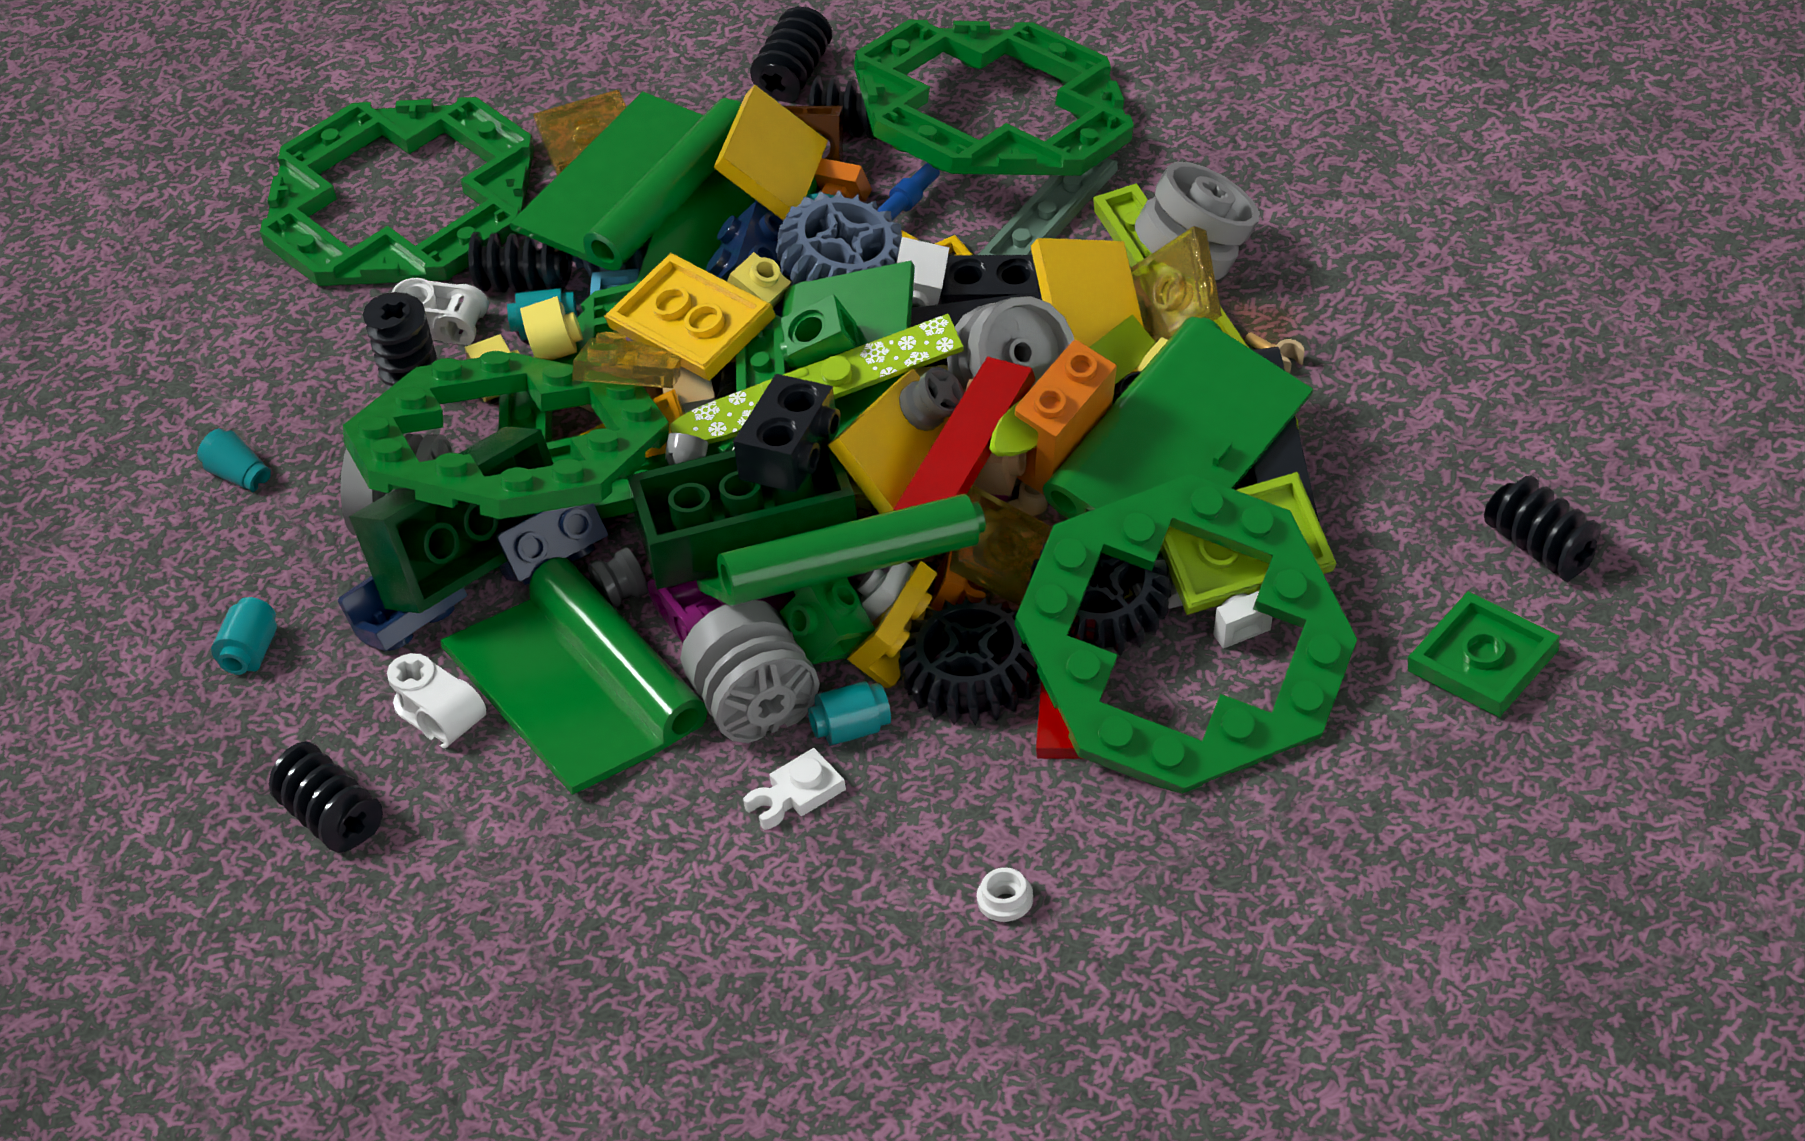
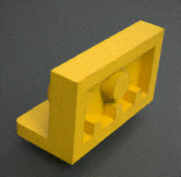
[847,561,938,688]

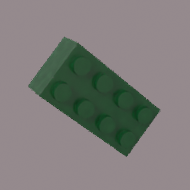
[349,427,554,614]
[627,439,857,590]

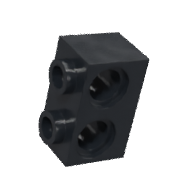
[940,255,1040,304]
[733,374,841,493]

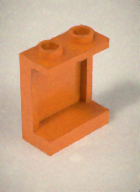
[1015,340,1117,494]

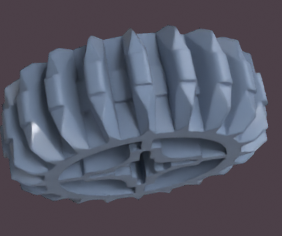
[776,191,902,286]

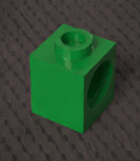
[779,294,861,369]

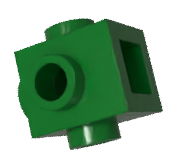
[780,577,876,664]

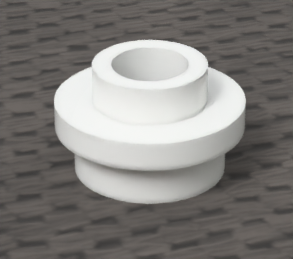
[977,868,1033,922]

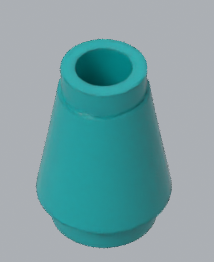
[197,428,271,492]

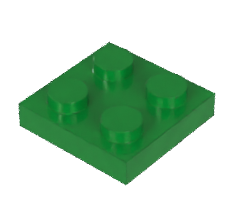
[1408,591,1560,718]

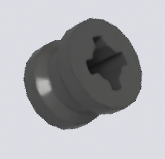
[899,367,964,431]
[588,548,648,609]

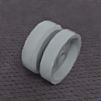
[1135,162,1260,280]
[947,296,1074,393]

